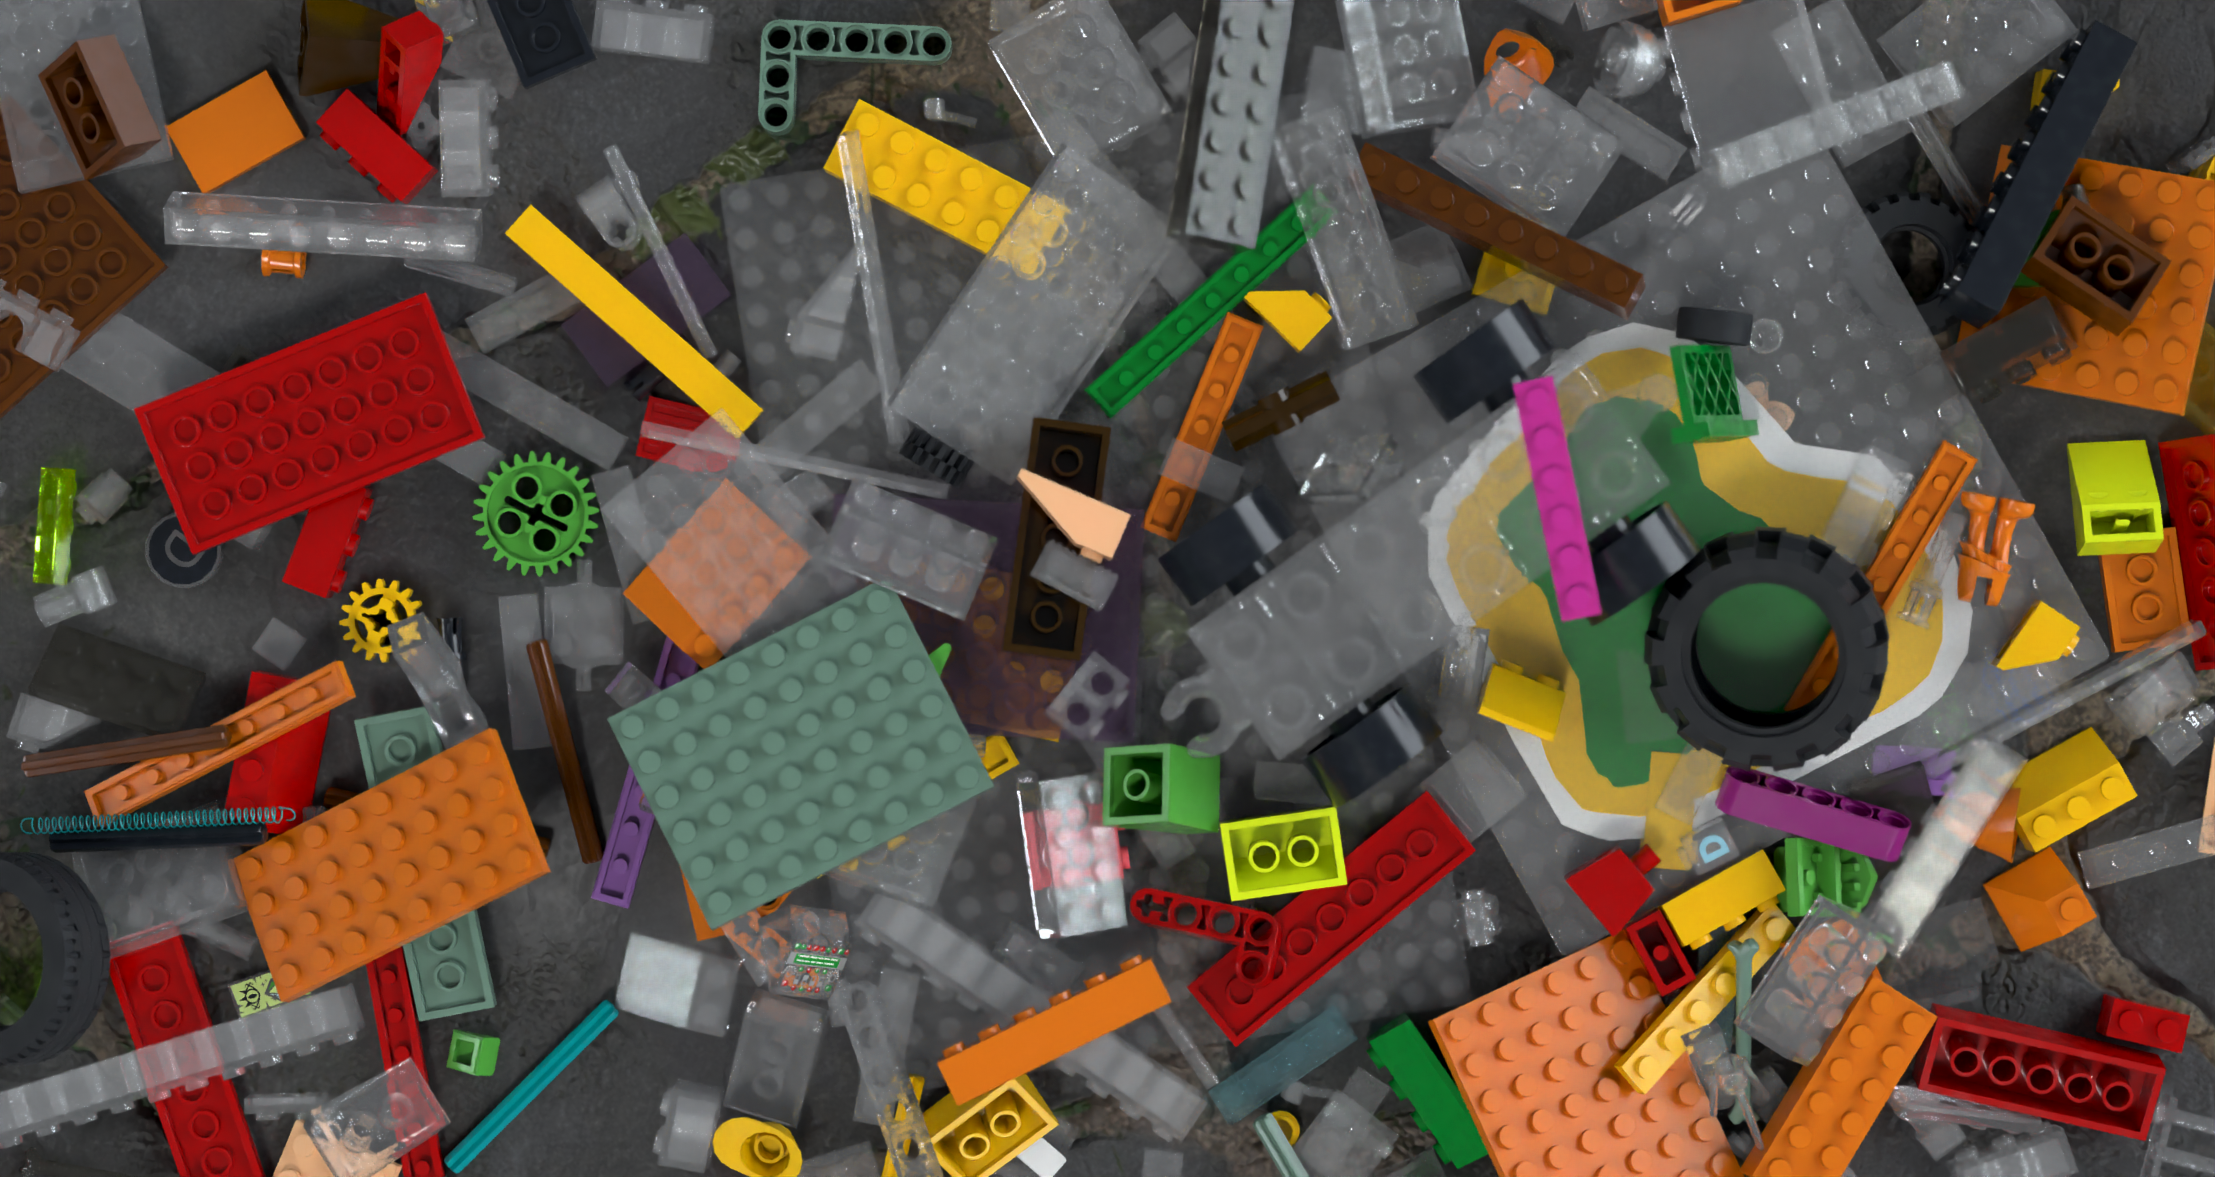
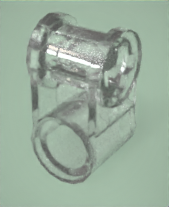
[575,175,642,251]

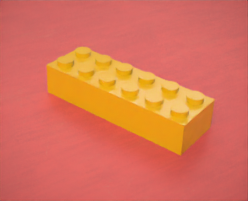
[823,99,1067,279]

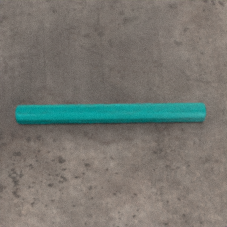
[444,1000,619,1174]

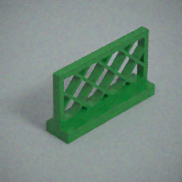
[1669,345,1759,445]

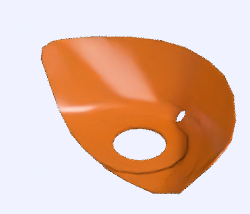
[1484,28,1554,111]

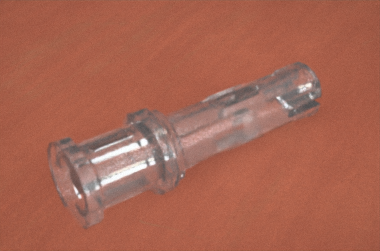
[1895,510,1968,630]

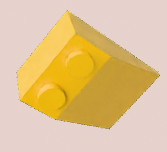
[1475,659,1566,743]

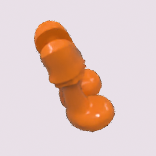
[1957,491,2036,607]

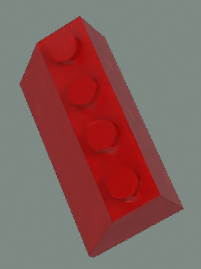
[222,671,331,834]

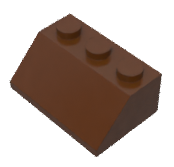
[38,34,162,180]
[2021,195,2171,336]

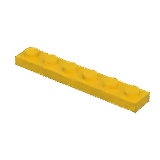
[1614,905,1796,1095]

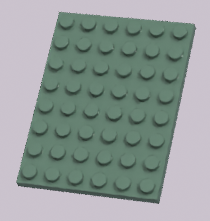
[607,576,995,930]

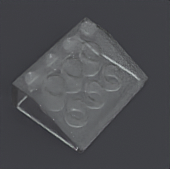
[987,0,1172,175]
[1335,0,1482,139]
[1876,0,2078,131]
[1430,55,1627,237]
[71,800,248,959]

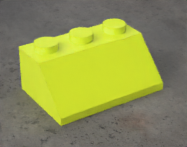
[1219,805,1347,901]

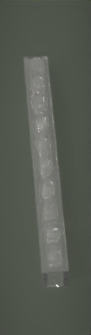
[0,983,366,1149]

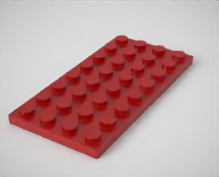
[134,292,486,555]

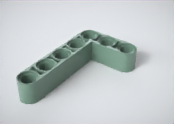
[758,19,953,136]

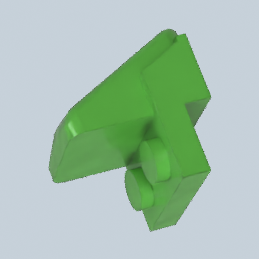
[1774,838,1878,917]

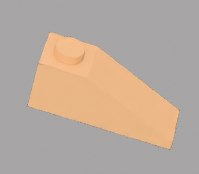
[1017,468,1130,564]

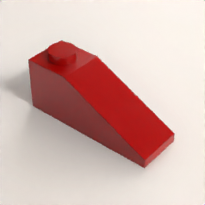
[377,10,444,136]

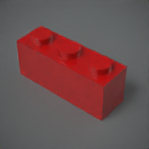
[316,88,438,205]
[282,487,375,598]

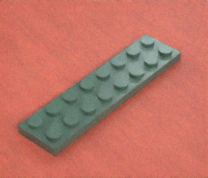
[354,704,497,1021]

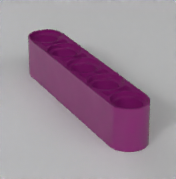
[1715,766,1911,862]

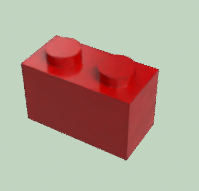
[1622,906,1696,997]
[2096,994,2190,1054]

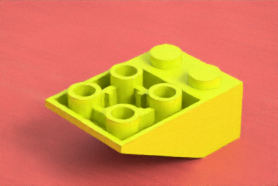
[2067,440,2164,556]

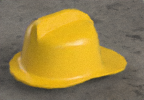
[712,1117,803,1177]

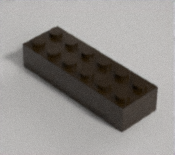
[1001,417,1111,663]

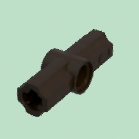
[1221,371,1341,452]

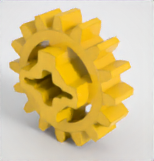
[339,579,426,663]

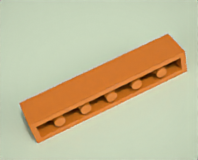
[937,954,1172,1106]

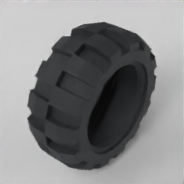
[1644,527,1889,772]

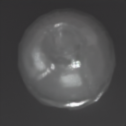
[1594,19,1666,100]

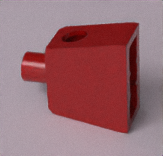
[1564,843,1661,937]

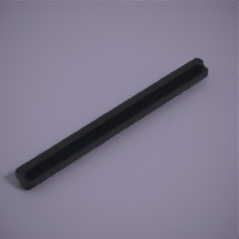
[49,822,268,853]

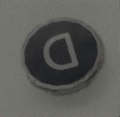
[145,513,224,588]

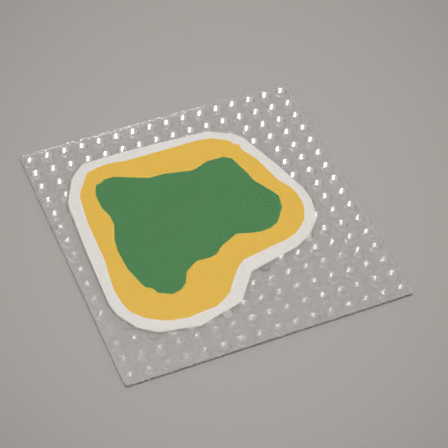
[1270,114,2109,956]

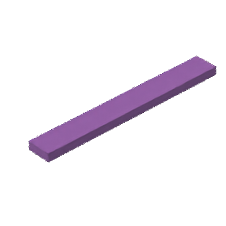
[591,636,699,909]

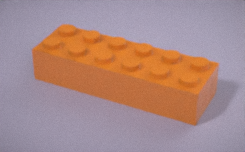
[1739,972,1937,1177]

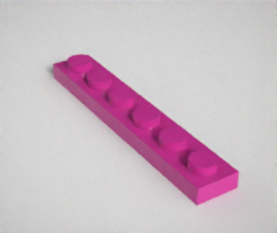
[1513,376,1602,622]

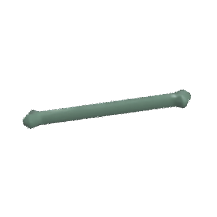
[1727,938,1760,1124]

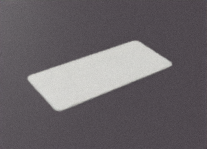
[1017,1138,1066,1177]

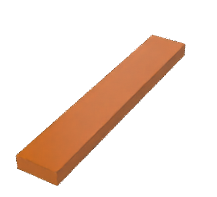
[1140,312,1264,542]

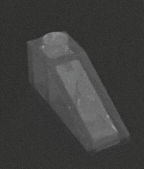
[785,246,864,363]

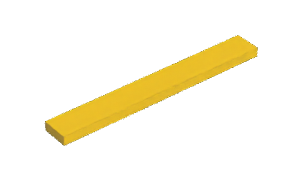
[505,205,763,440]

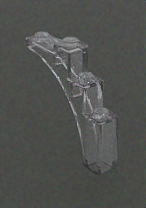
[387,612,488,750]

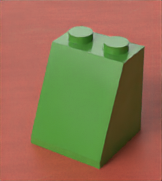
[1102,743,1220,834]

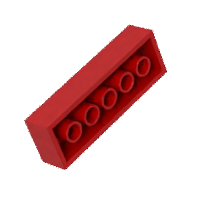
[1912,1003,2166,1141]

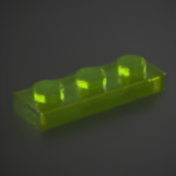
[33,467,77,585]

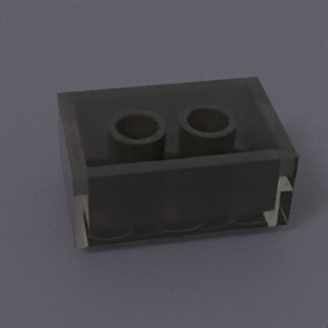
[1940,296,2079,404]

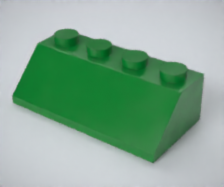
[1366,1012,1488,1169]

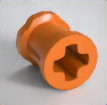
[261,242,306,279]

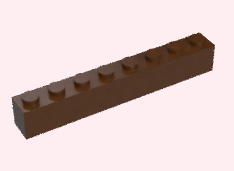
[1347,142,1646,320]

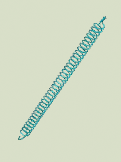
[20,806,296,835]

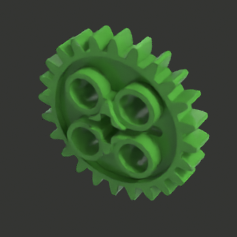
[473,451,600,577]

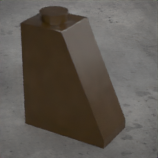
[297,0,399,97]

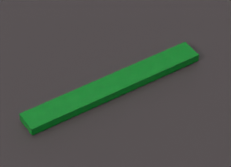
[1084,183,1340,419]

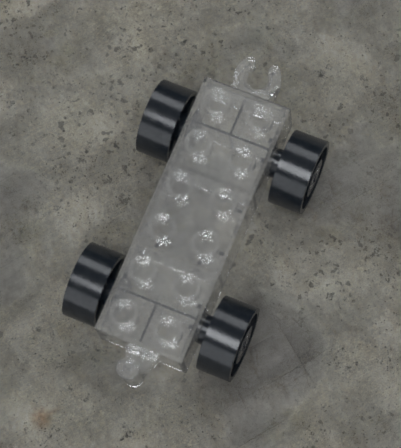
[1157,298,1702,808]

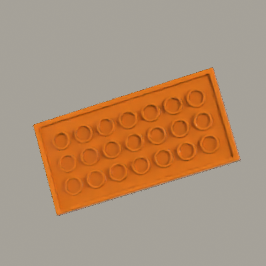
[230,728,550,1002]

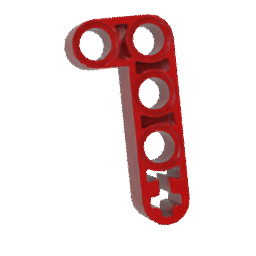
[1130,888,1282,989]

